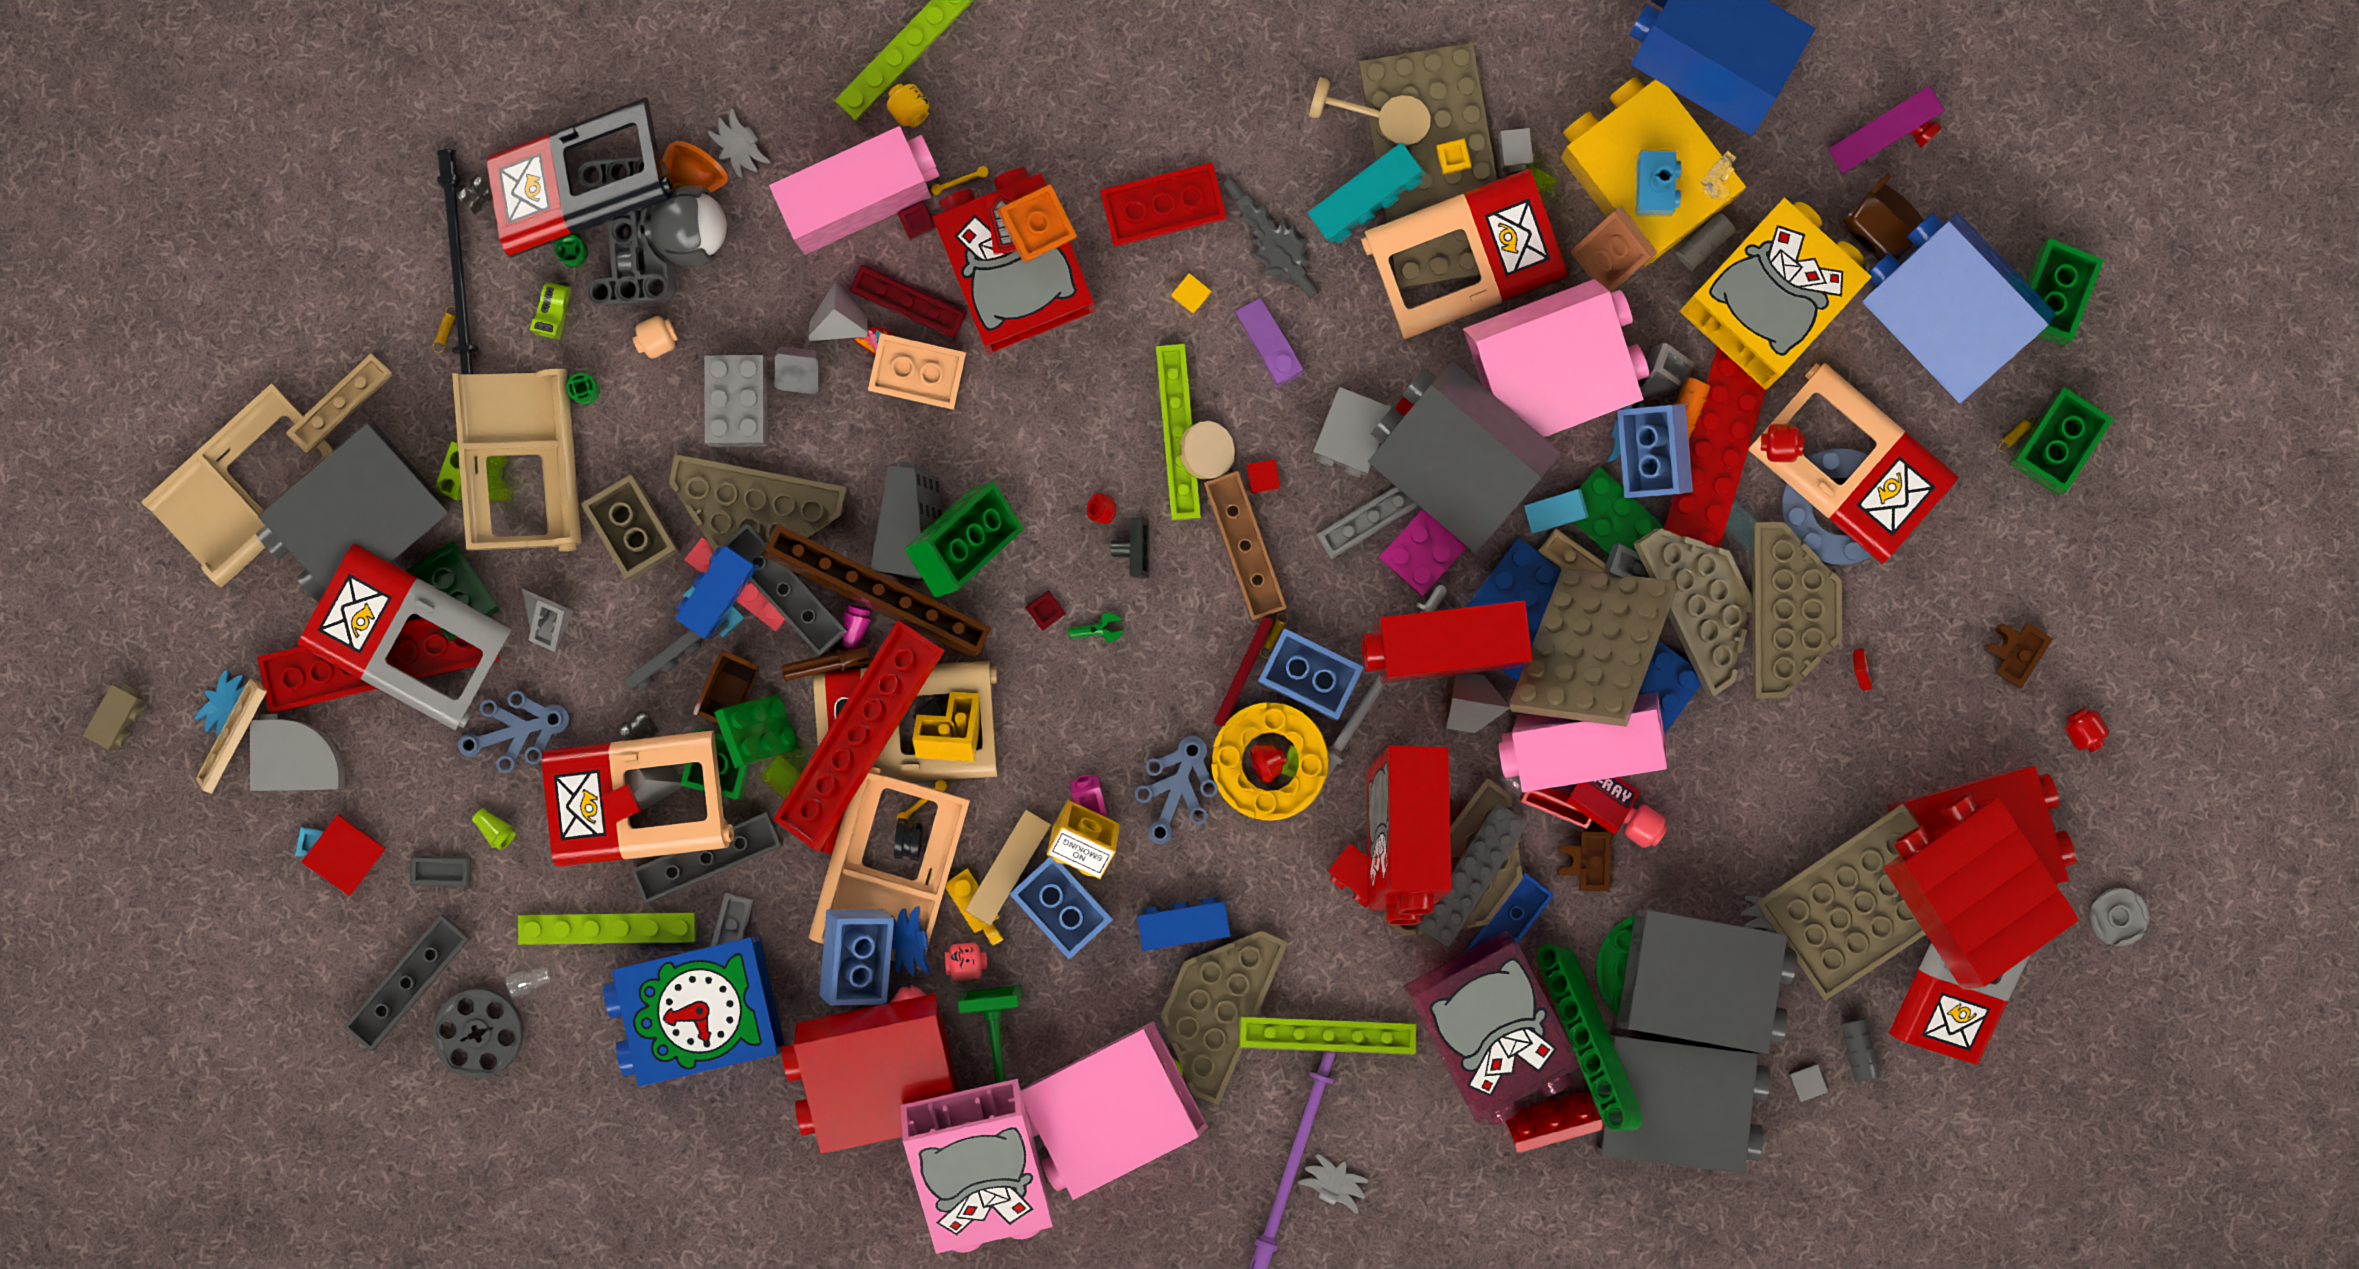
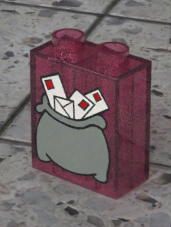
[1402,931,1580,1125]

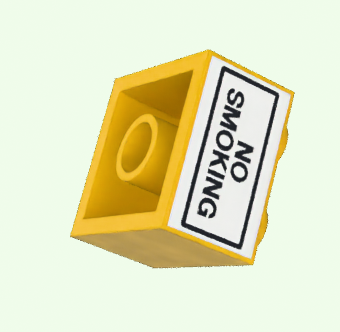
[1047,799,1120,879]

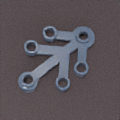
[458,691,569,773]
[1135,736,1218,844]

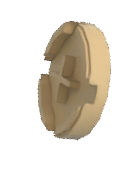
[1180,421,1235,479]

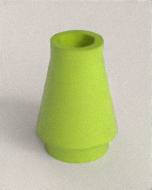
[472,808,516,850]

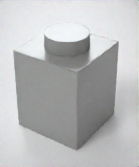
[1498,128,1533,175]

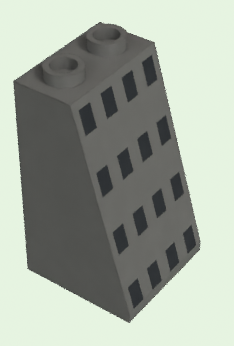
[871,462,943,582]

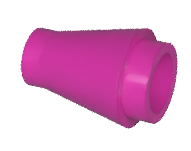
[841,604,872,649]

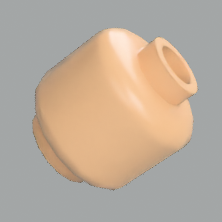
[632,316,678,358]

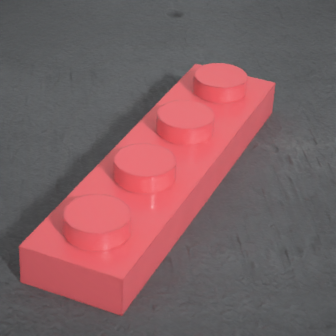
[684,537,786,632]

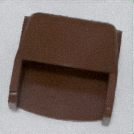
[1842,173,1923,261]
[693,649,759,725]

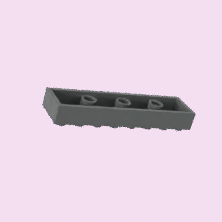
[720,523,848,656]
[1418,803,1528,949]
[631,812,783,904]
[343,914,472,1052]

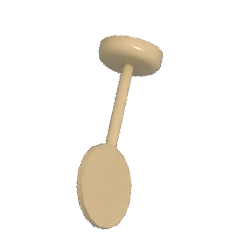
[1309,77,1431,146]

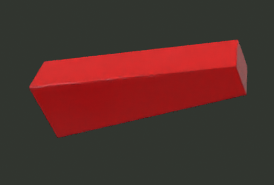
[1520,788,1592,829]

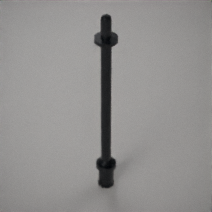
[437,149,478,375]

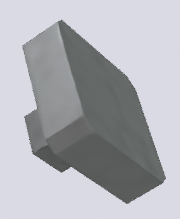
[774,347,821,394]

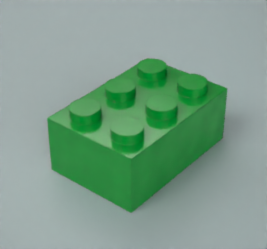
[2026,238,2104,346]
[2009,387,2114,496]

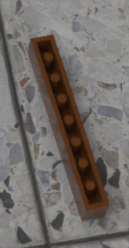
[761,524,991,658]

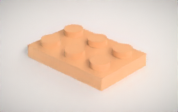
[868,333,966,410]

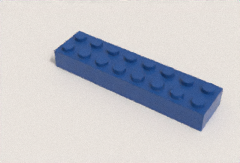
[1434,872,1554,998]

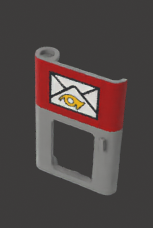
[297,543,512,731]
[1888,943,2030,1065]

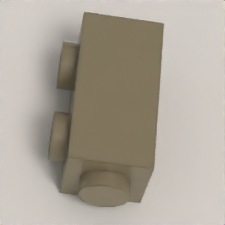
[83,683,146,751]

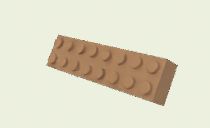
[1204,471,1287,622]

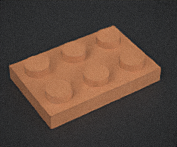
[1570,206,1658,293]

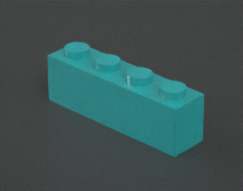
[1307,142,1426,244]

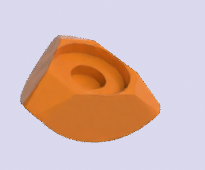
[662,141,728,192]

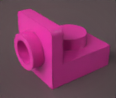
[1070,775,1108,818]

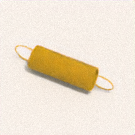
[433,306,456,353]
[1999,416,2035,451]
[1260,612,1288,658]

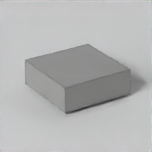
[1788,1064,1828,1102]

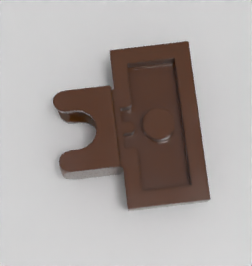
[1983,623,2053,689]
[1557,832,1611,891]

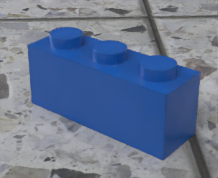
[675,545,759,639]
[1137,896,1230,951]

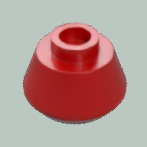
[1250,744,1286,783]

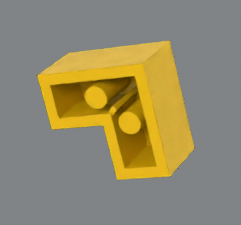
[912,691,981,762]

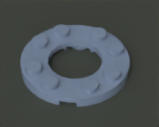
[1781,448,1871,566]

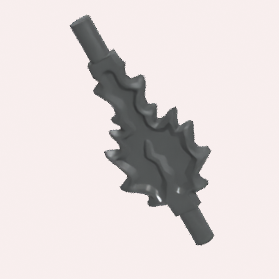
[1223,177,1319,299]

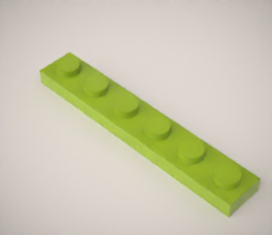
[834,0,974,122]
[1156,344,1201,521]
[518,913,696,945]
[1239,1017,1416,1055]

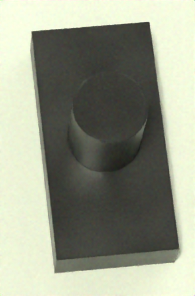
[1111,517,1149,578]

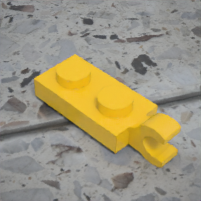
[945,868,1004,946]

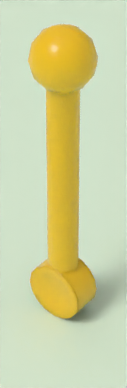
[931,166,988,195]
[897,780,947,821]

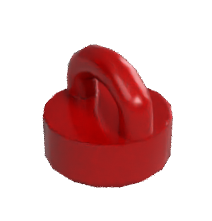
[1087,493,1116,524]

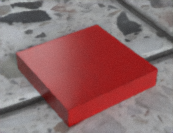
[301,814,386,896]

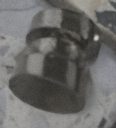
[455,174,493,215]
[618,709,659,741]

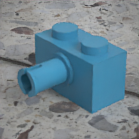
[1636,151,1681,216]

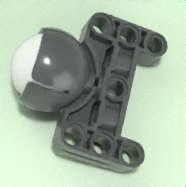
[578,156,727,306]

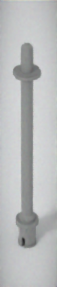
[1326,585,1447,780]

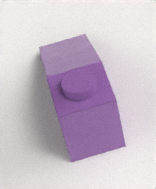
[1235,298,1303,388]

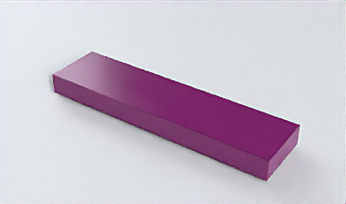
[1828,85,1945,174]

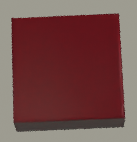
[897,201,936,240]
[1025,590,1066,631]

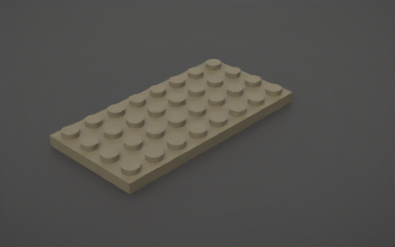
[1358,42,1497,289]

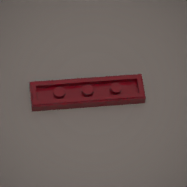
[849,265,967,340]
[1213,616,1274,727]

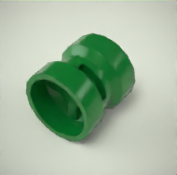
[554,235,588,267]
[566,373,600,405]

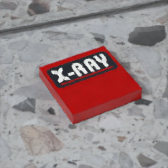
[1566,777,1640,835]

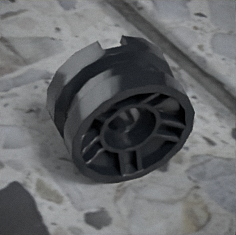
[894,818,923,861]

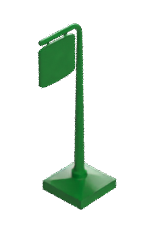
[958,985,1023,1083]

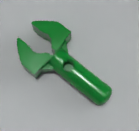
[1068,612,1124,643]

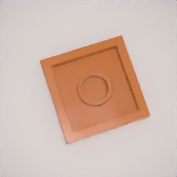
[997,184,1077,263]

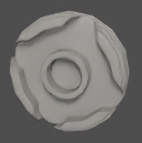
[2089,887,2150,947]

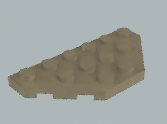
[669,454,847,551]
[1752,522,1842,699]
[1633,529,1753,697]
[1381,778,1523,937]
[1161,931,1288,1106]

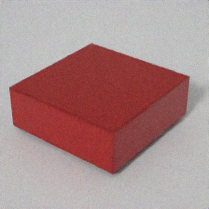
[1246,459,1280,494]
[601,784,642,824]

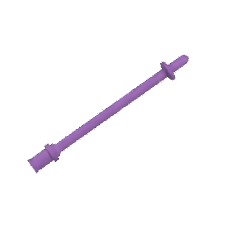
[1248,1051,1335,1269]

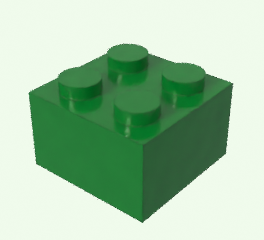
[680,728,752,800]

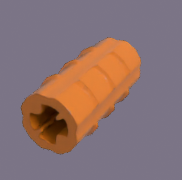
[1674,377,1711,439]

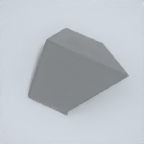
[809,280,868,341]
[1639,343,1694,398]
[522,588,574,652]
[1446,673,1510,733]
[625,757,683,809]

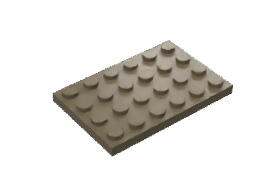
[1509,568,1677,727]
[1756,803,1926,1001]

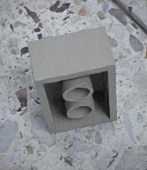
[704,355,768,447]

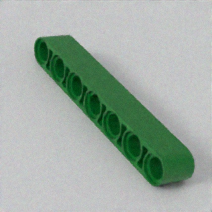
[1536,944,1643,1131]

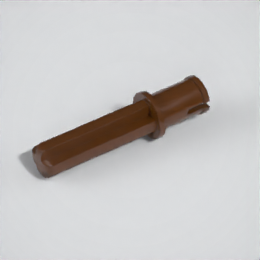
[781,645,870,681]

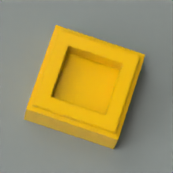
[1436,138,1472,175]
[1171,273,1212,315]

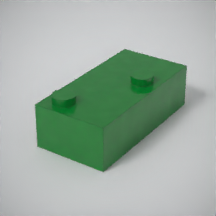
[904,480,1024,598]

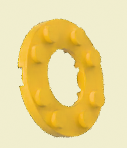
[1211,703,1329,821]

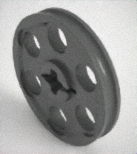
[432,989,523,1078]

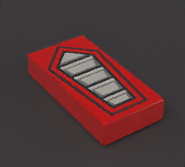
[985,191,1017,255]

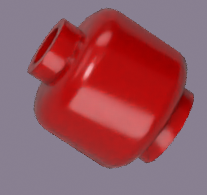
[1761,424,1804,463]
[2064,707,2109,753]

